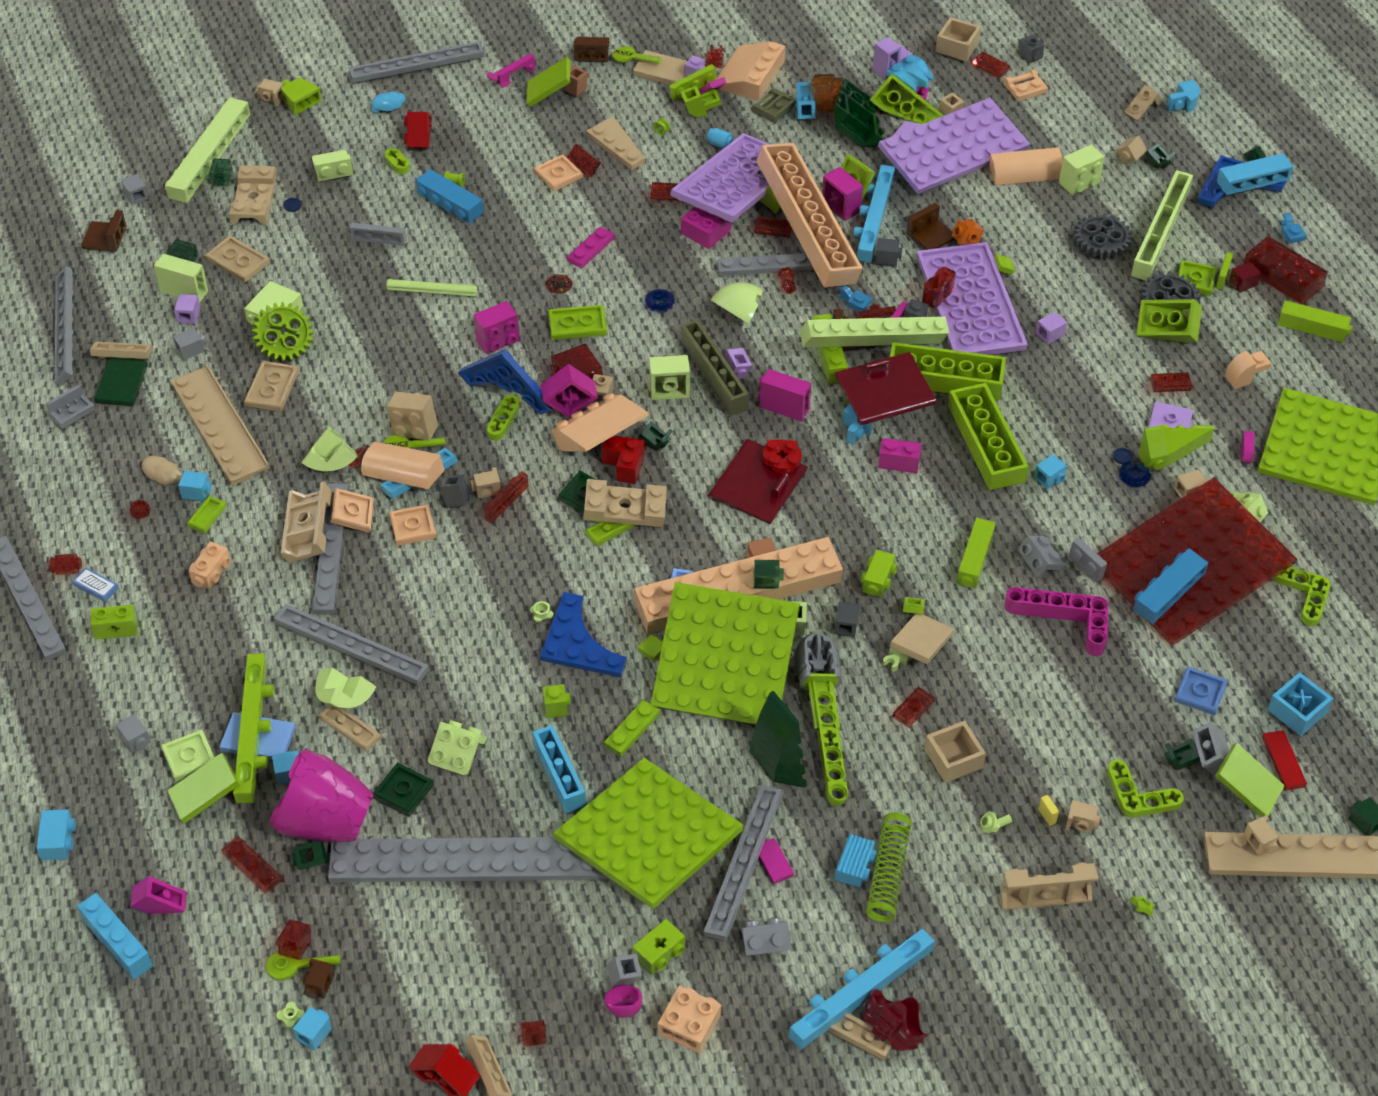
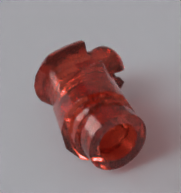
[777,267,796,294]

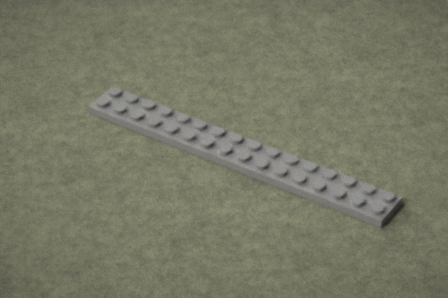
[328,837,690,882]

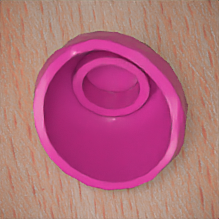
[604,985,643,1018]

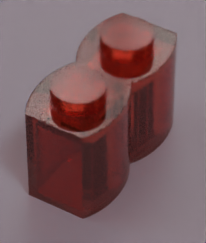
[922,266,956,308]

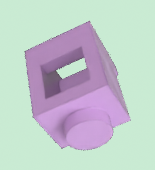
[684,55,705,78]
[723,348,752,379]

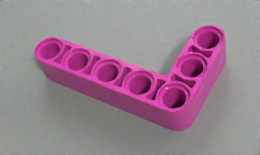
[1004,587,1108,656]

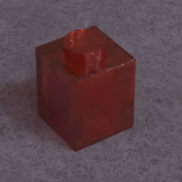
[278,919,311,960]

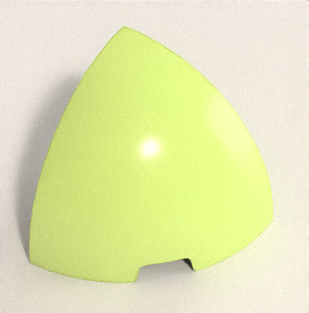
[711,282,762,324]
[301,426,357,471]
[315,667,376,708]

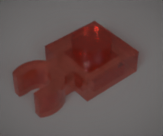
[706,44,724,68]

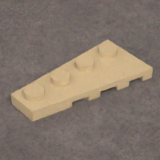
[587,116,645,170]

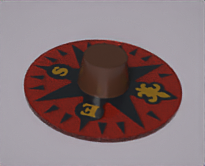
[545,274,573,294]

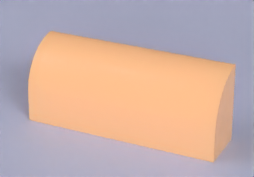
[989,147,1063,185]
[361,441,444,489]

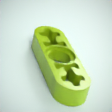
[487,395,520,441]

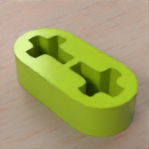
[385,148,410,174]

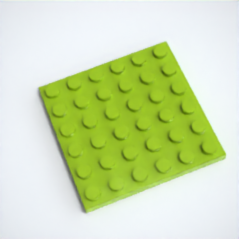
[1257,387,1378,505]
[651,582,800,725]
[554,758,743,909]

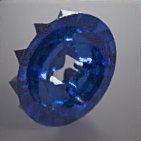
[645,289,675,313]
[1119,461,1151,487]

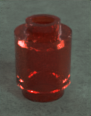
[49,553,82,575]

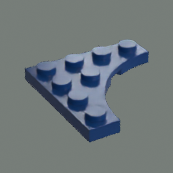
[1197,155,1287,208]
[458,349,553,415]
[540,592,627,678]

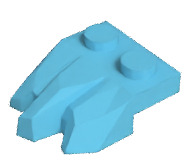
[886,54,934,92]

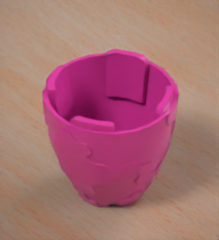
[269,748,374,842]

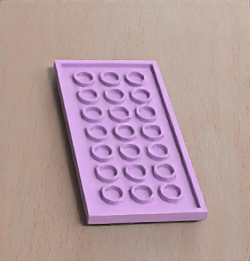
[878,98,1030,194]
[670,133,803,222]
[917,242,1028,355]

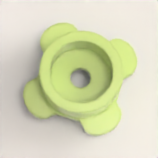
[530,601,554,622]
[276,1002,305,1028]

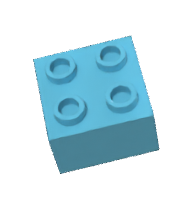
[1267,672,1334,736]

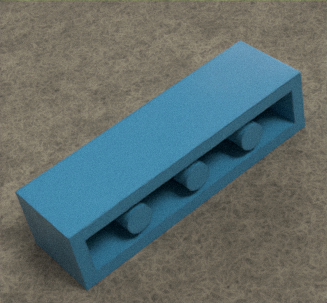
[416,169,484,224]
[1133,548,1208,624]

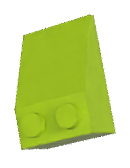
[1136,299,1202,342]

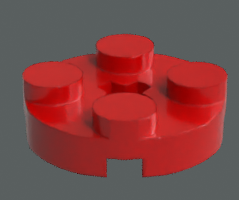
[762,439,802,474]

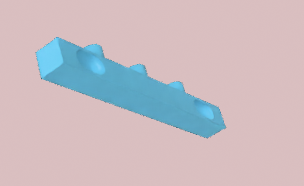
[853,165,895,263]
[788,929,935,1050]

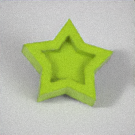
[1129,895,1155,916]

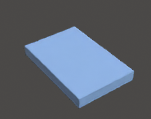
[220,712,296,761]

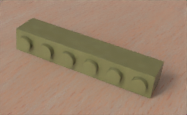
[681,319,749,416]

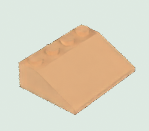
[717,41,786,101]
[551,393,649,452]

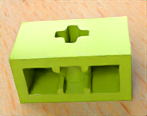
[90,604,138,640]
[632,919,685,975]

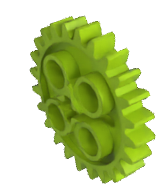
[251,302,314,363]

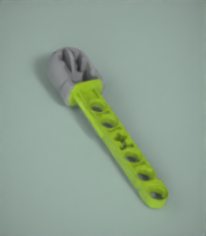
[796,634,848,806]

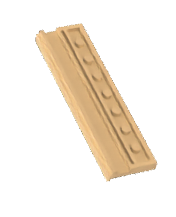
[171,364,269,486]
[1204,832,1378,879]

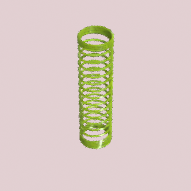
[866,812,912,922]

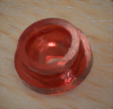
[130,500,150,519]

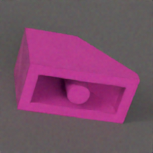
[130,876,187,914]

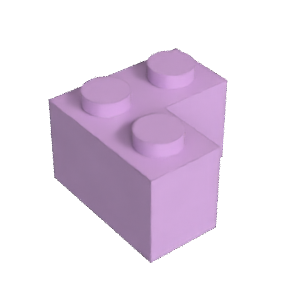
[873,37,912,80]

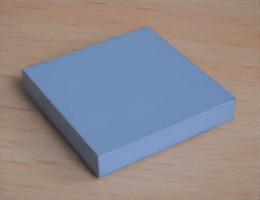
[1174,666,1228,716]

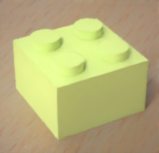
[1059,144,1105,195]
[649,355,690,400]

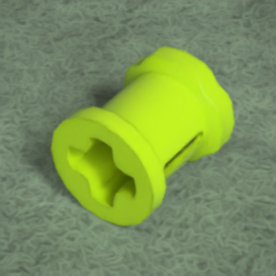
[444,171,465,188]

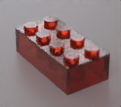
[1244,236,1328,305]

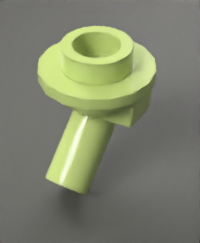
[980,811,1013,834]

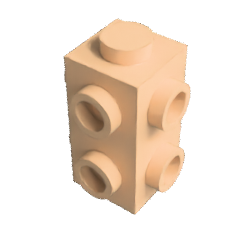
[189,542,231,589]

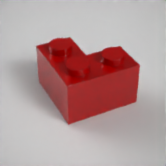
[404,111,432,148]
[602,435,645,484]
[408,1044,481,1096]

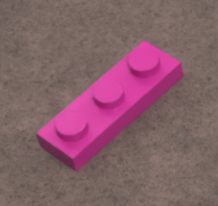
[567,226,615,269]

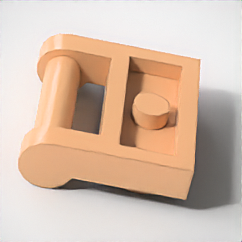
[1003,69,1048,101]

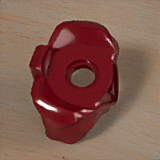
[863,989,929,1051]

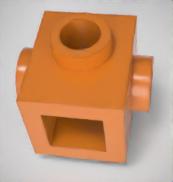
[952,219,985,245]

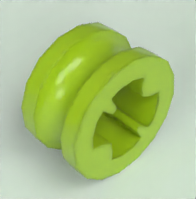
[653,118,670,136]

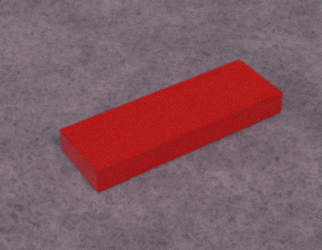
[1262,730,1307,791]

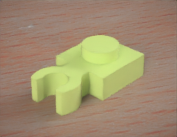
[882,648,912,672]

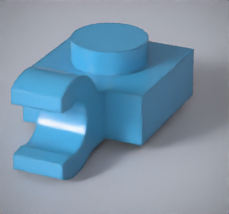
[1280,213,1307,244]
[838,285,873,313]

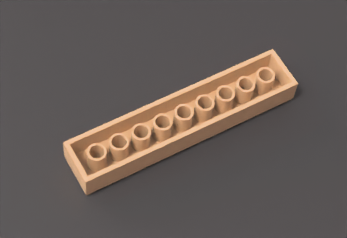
[756,143,863,287]
[634,537,843,634]

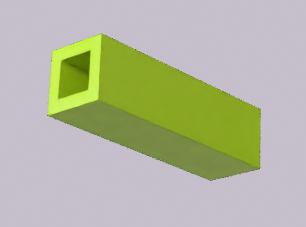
[1277,300,1353,343]
[957,517,996,588]

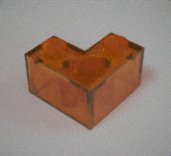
[810,74,844,113]

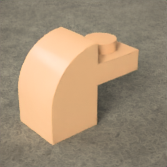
[1225,351,1272,389]

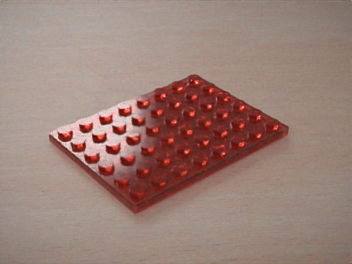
[1097,477,1297,646]

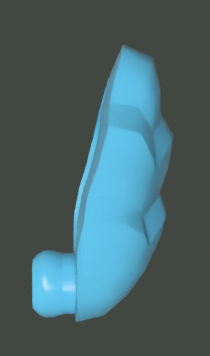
[371,92,405,113]

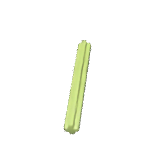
[386,279,478,297]

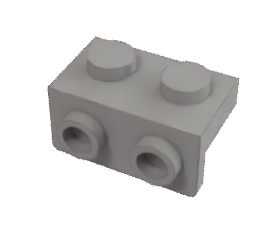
[46,385,95,429]
[1017,535,1065,578]
[1069,537,1112,582]
[740,918,792,956]

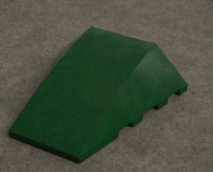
[834,78,886,147]
[749,690,807,788]

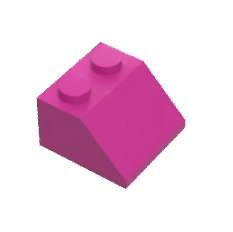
[878,437,922,473]

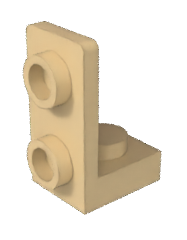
[1125,85,1162,121]

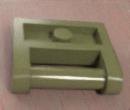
[751,88,796,122]

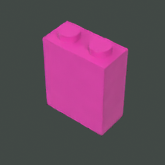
[758,369,811,422]

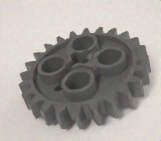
[1073,213,1133,260]
[1140,271,1201,304]

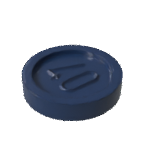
[283,198,302,212]
[1113,448,1133,465]

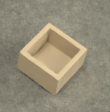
[936,17,981,62]
[386,392,438,440]
[924,721,986,783]

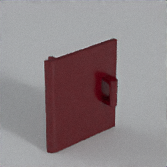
[835,352,937,425]
[707,439,808,524]

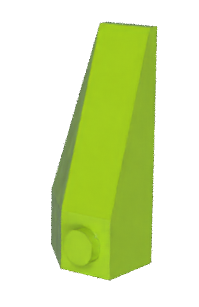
[870,74,944,124]
[1138,425,1214,471]

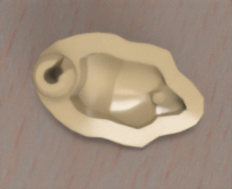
[142,456,182,485]

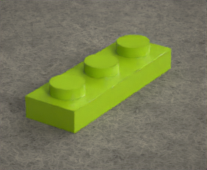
[669,64,717,101]
[604,700,660,757]

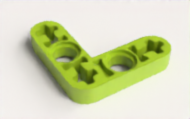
[1270,564,1330,626]
[1107,759,1184,817]

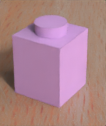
[174,294,201,324]
[1036,312,1067,344]

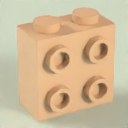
[658,986,721,1053]

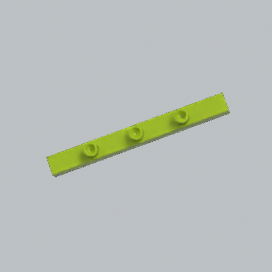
[233,653,274,803]

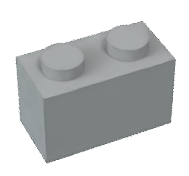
[1192,722,1229,776]

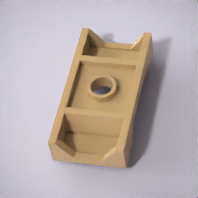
[229,166,277,225]
[583,479,667,527]
[281,481,332,563]
[999,863,1098,910]

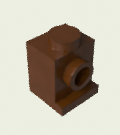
[303,958,335,999]

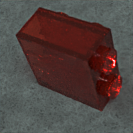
[550,343,603,380]

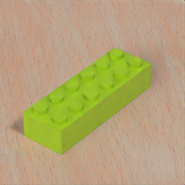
[890,342,1006,400]
[948,383,1029,490]

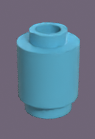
[707,128,734,149]

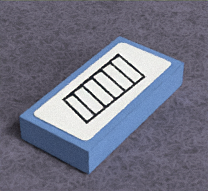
[72,568,119,602]

